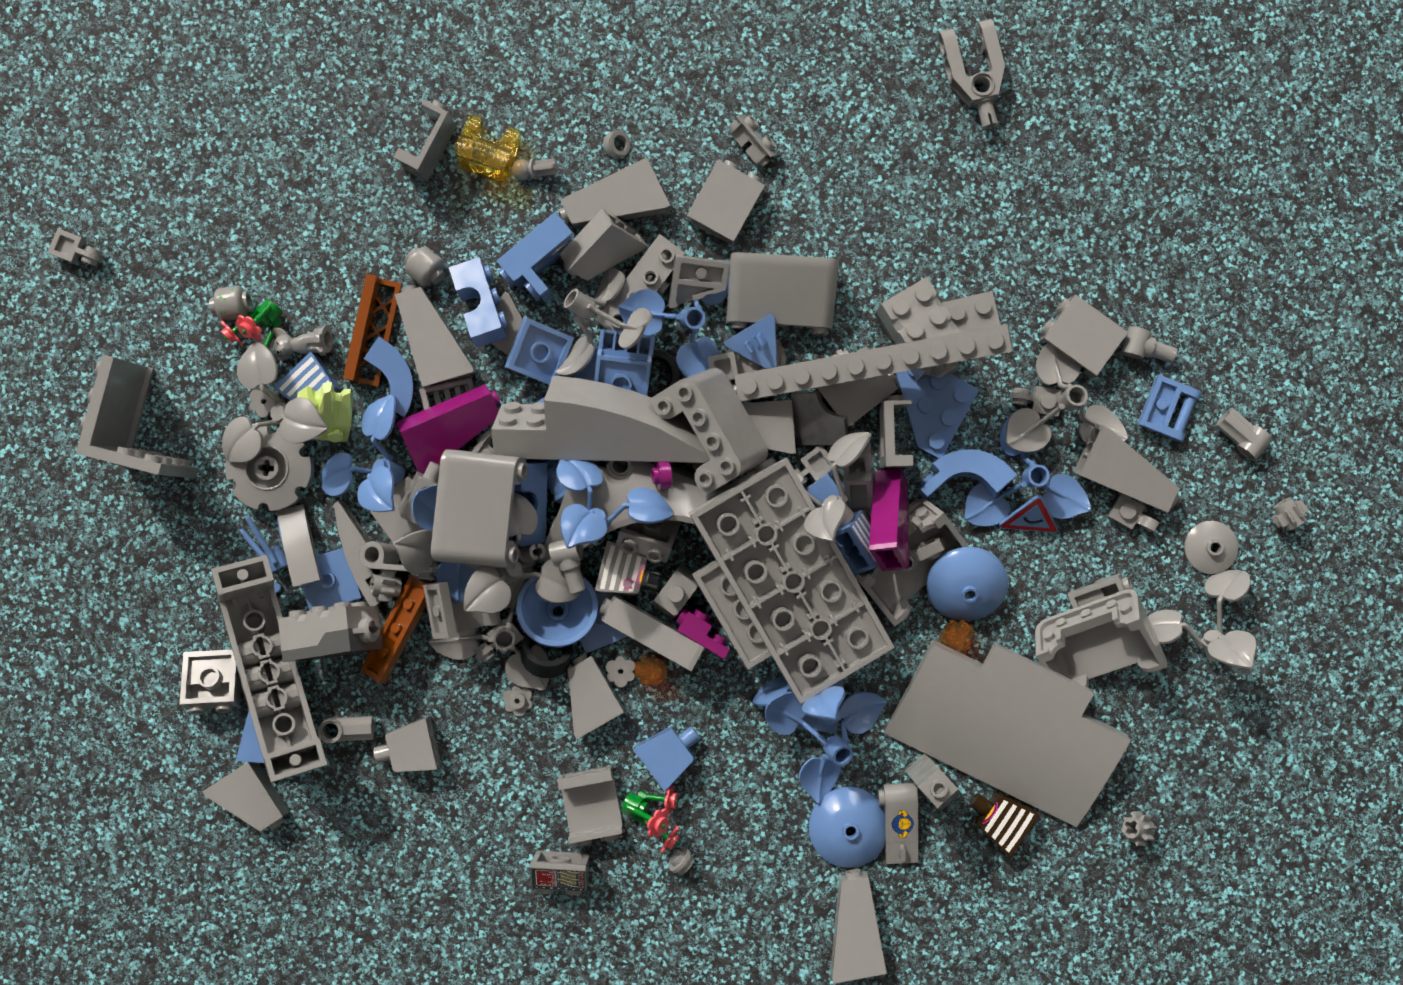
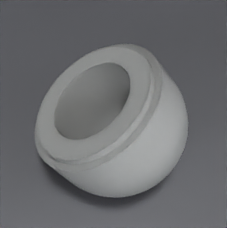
[603,130,631,158]

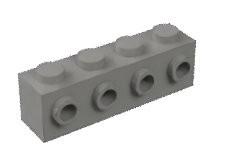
[596,234,686,332]

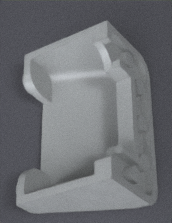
[726,252,839,335]
[431,449,528,569]
[854,498,969,627]
[1035,589,1167,687]

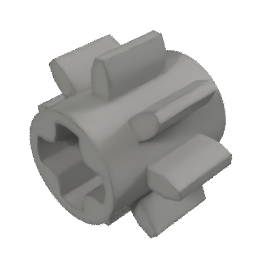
[1271,497,1309,530]
[370,570,402,602]
[1121,811,1157,846]

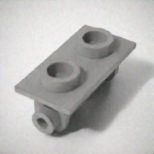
[728,114,779,168]

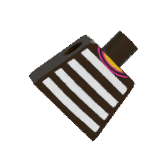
[969,791,1040,857]

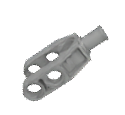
[938,19,1005,130]

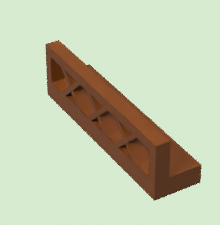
[343,273,403,388]
[360,574,433,684]

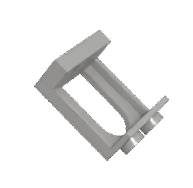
[878,395,913,468]

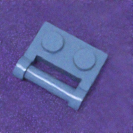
[1137,375,1202,442]

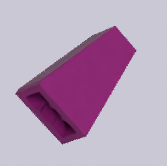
[396,384,501,474]
[869,467,909,571]

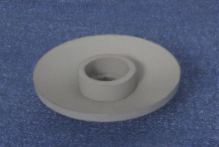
[1184,521,1238,574]

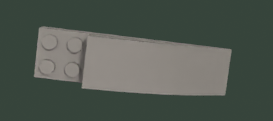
[491,376,710,463]

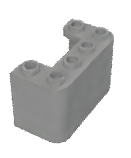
[649,368,768,496]

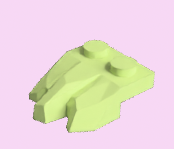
[297,382,353,442]

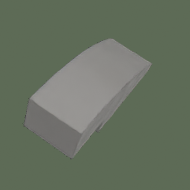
[843,440,874,519]
[277,504,323,588]

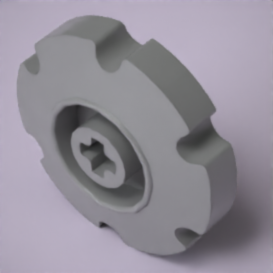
[225,426,314,511]

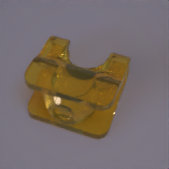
[454,114,521,183]

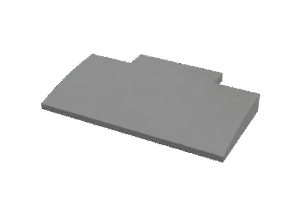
[688,458,895,704]
[884,639,1131,827]

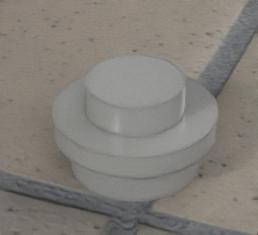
[669,848,694,875]

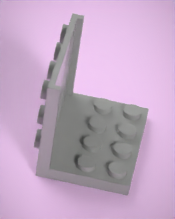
[76,355,199,478]

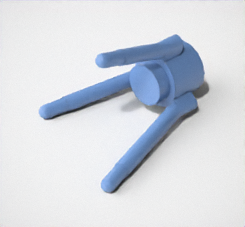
[240,515,287,573]

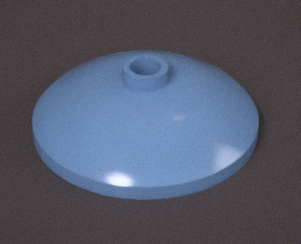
[926,547,1008,621]
[516,572,598,647]
[809,786,885,868]

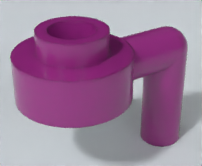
[651,462,674,490]

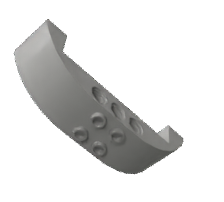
[211,554,327,783]

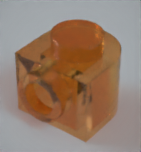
[938,619,974,653]
[635,655,668,685]

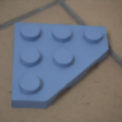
[896,371,979,459]

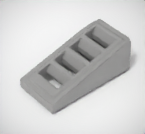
[418,377,474,410]

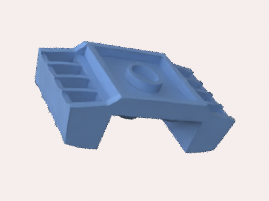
[594,329,656,396]

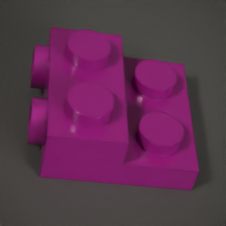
[676,607,730,659]

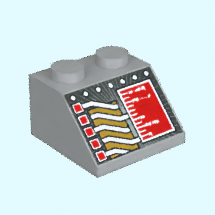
[530,850,590,895]

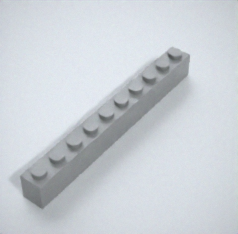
[734,324,1014,401]

